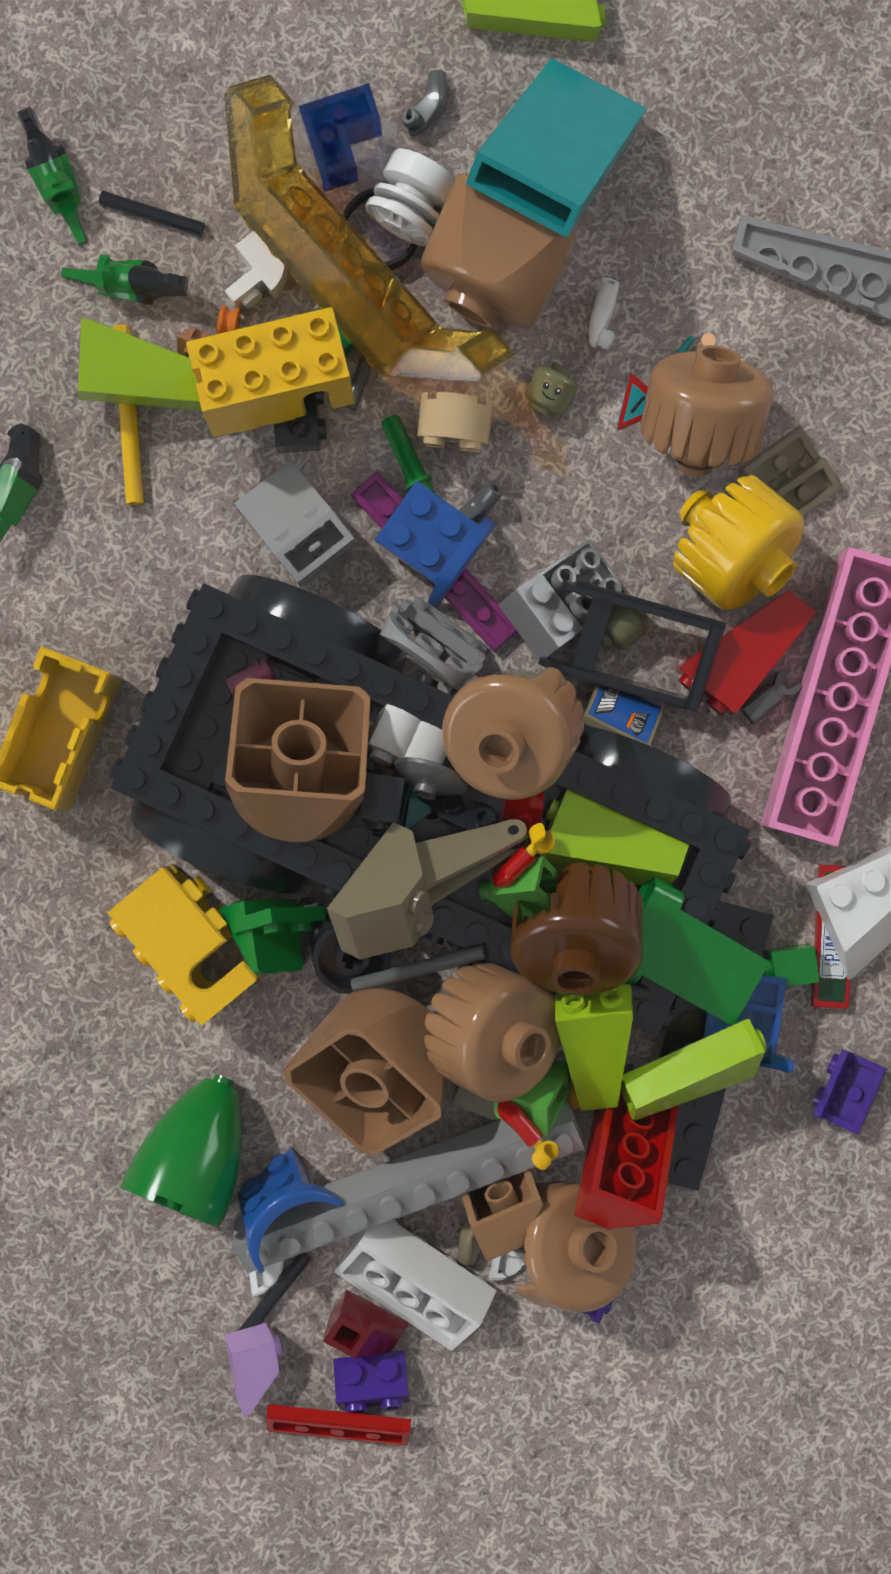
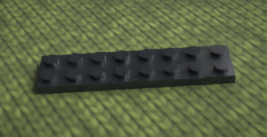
[658,901,773,1191]

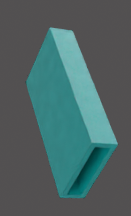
[466,58,647,238]

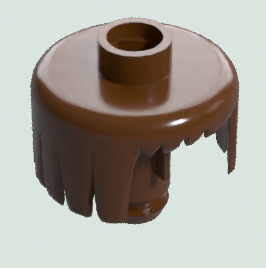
[510,862,644,995]

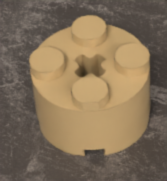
[417,392,493,453]

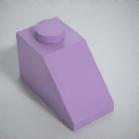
[225,1323,283,1416]

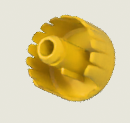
[673,475,805,611]

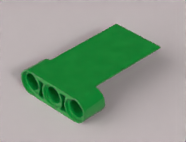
[626,876,770,1026]

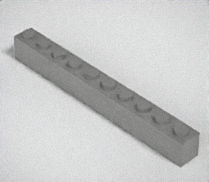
[232,1097,585,1273]

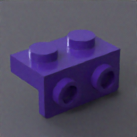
[812,1049,888,1135]
[333,1351,410,1414]

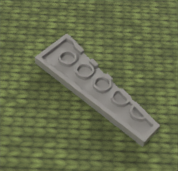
[731,215,891,322]

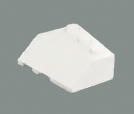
[805,846,891,980]

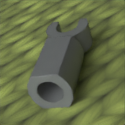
[740,669,802,725]

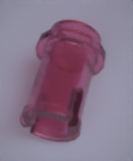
[225,659,276,697]

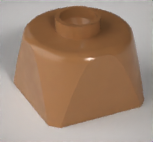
[421,173,576,328]
[225,678,370,842]
[283,988,449,1155]

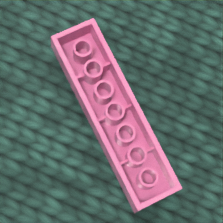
[760,547,891,847]

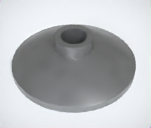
[393,757,468,800]

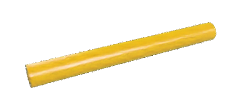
[113,324,144,505]

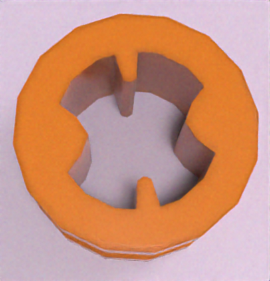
[217,305,242,334]

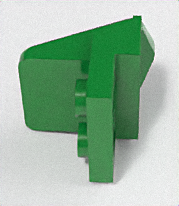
[220,899,326,975]

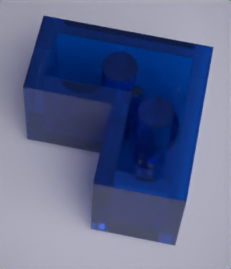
[298,83,382,192]

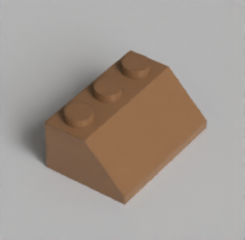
[461,1169,543,1261]

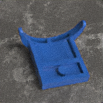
[374,481,496,608]
[684,974,794,1073]
[237,1147,344,1273]

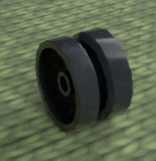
[310,909,393,994]

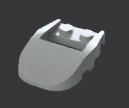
[379,597,487,690]

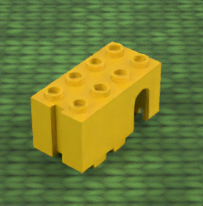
[186,307,355,438]
[0,646,123,811]
[107,864,262,1026]

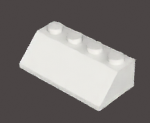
[334,1219,497,1351]

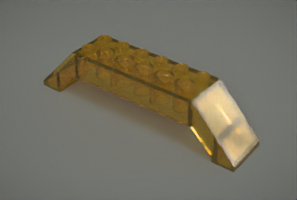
[224,75,515,382]

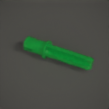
[381,414,435,493]

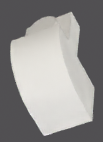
[225,223,288,309]

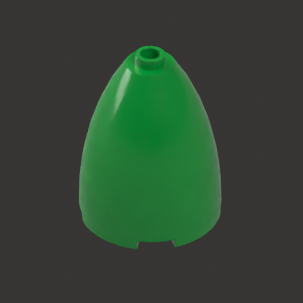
[120,1074,243,1228]

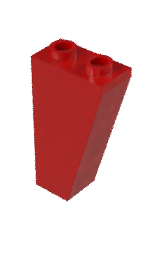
[675,590,817,716]

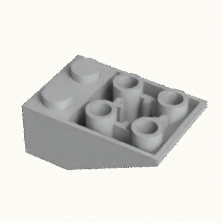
[234,460,357,588]
[498,539,631,660]

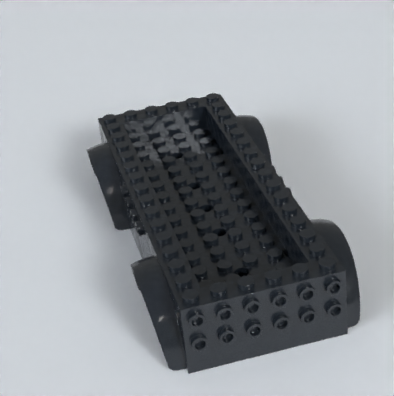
[109,575,751,1036]

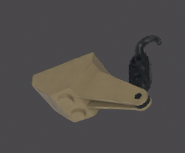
[327,794,529,959]

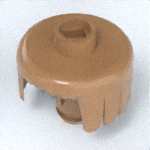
[640,345,774,476]
[442,667,584,800]
[424,960,561,1102]
[515,1181,636,1313]

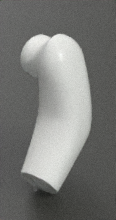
[589,278,619,350]

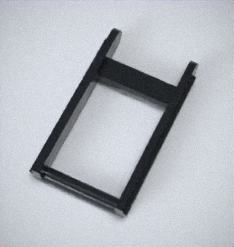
[538,580,727,713]

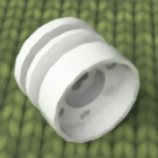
[365,148,456,247]

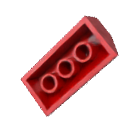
[574,1092,679,1229]

